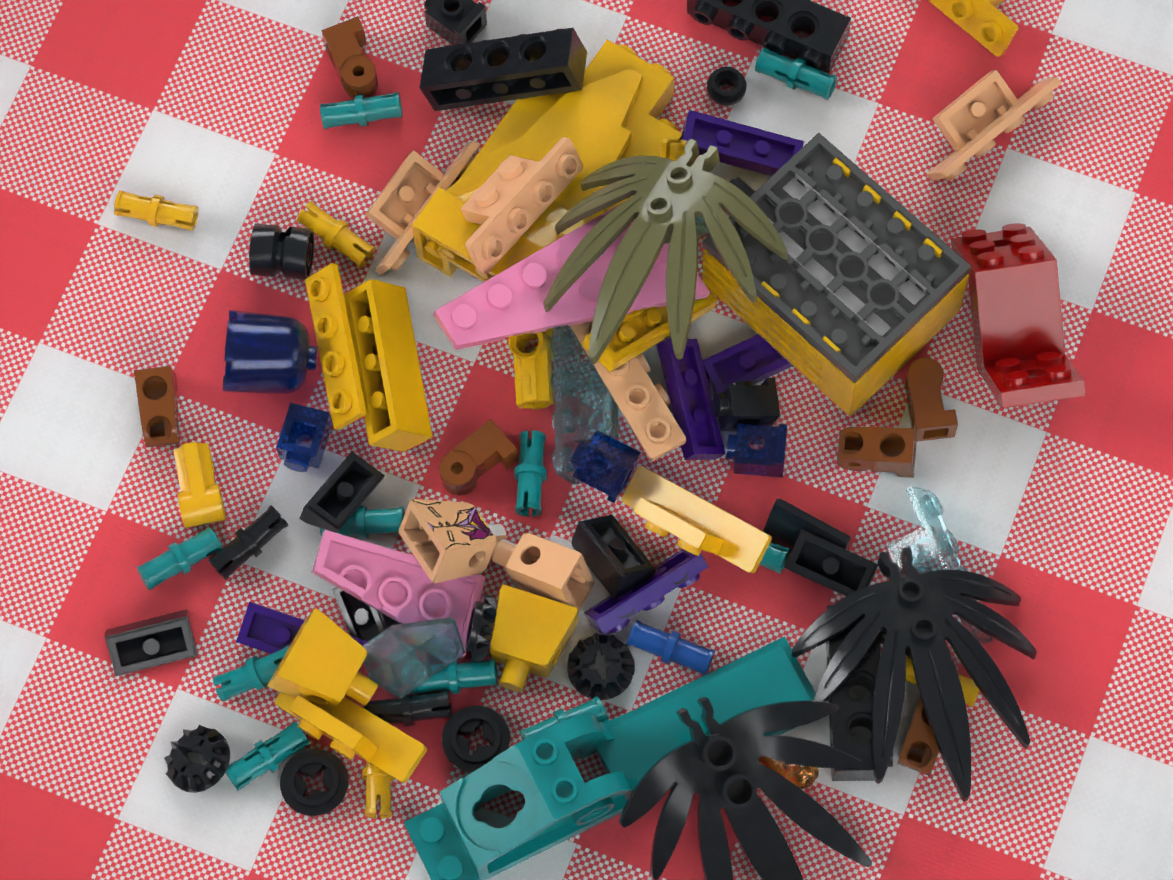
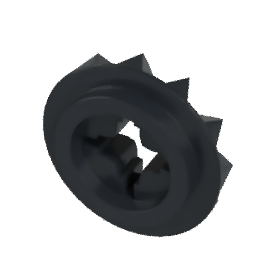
[465,594,497,662]
[567,633,635,700]
[442,706,510,772]
[164,725,230,793]
[280,749,349,818]

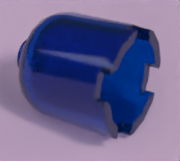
[223,310,318,394]

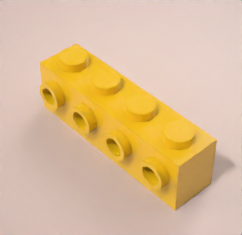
[344,279,433,452]

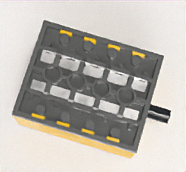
[702,133,971,416]

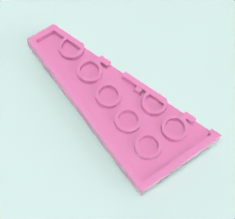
[433,202,710,350]

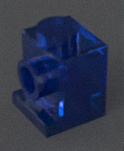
[276,403,333,472]
[726,423,787,478]
[570,430,641,503]

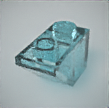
[363,617,465,699]

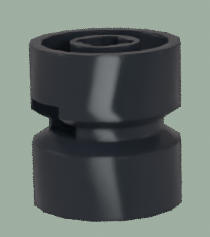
[249,223,314,280]

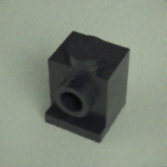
[424,0,487,45]
[712,378,780,431]

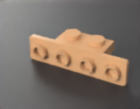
[927,70,1061,181]
[461,137,583,274]
[365,140,479,275]
[571,321,686,461]

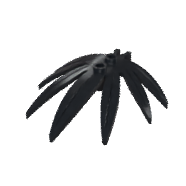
[791,546,1037,801]
[619,697,872,880]

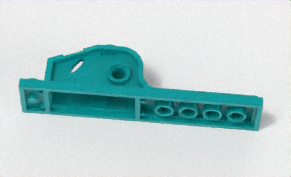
[404,636,816,880]

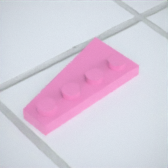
[312,530,486,659]

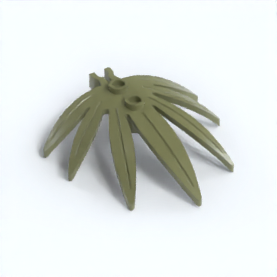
[543,139,788,364]

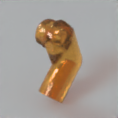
[759,756,819,789]

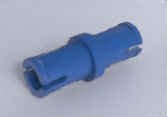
[627,620,715,675]

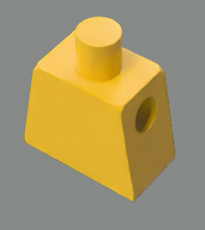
[490,584,579,692]
[267,608,378,711]

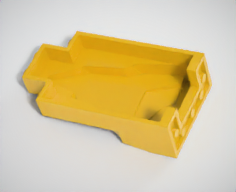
[412,39,682,337]

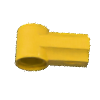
[508,332,555,410]
[173,442,226,529]

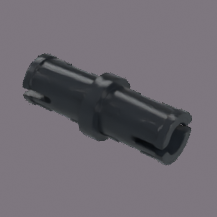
[208,505,288,580]
[364,690,452,726]

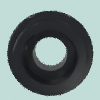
[707,66,747,106]

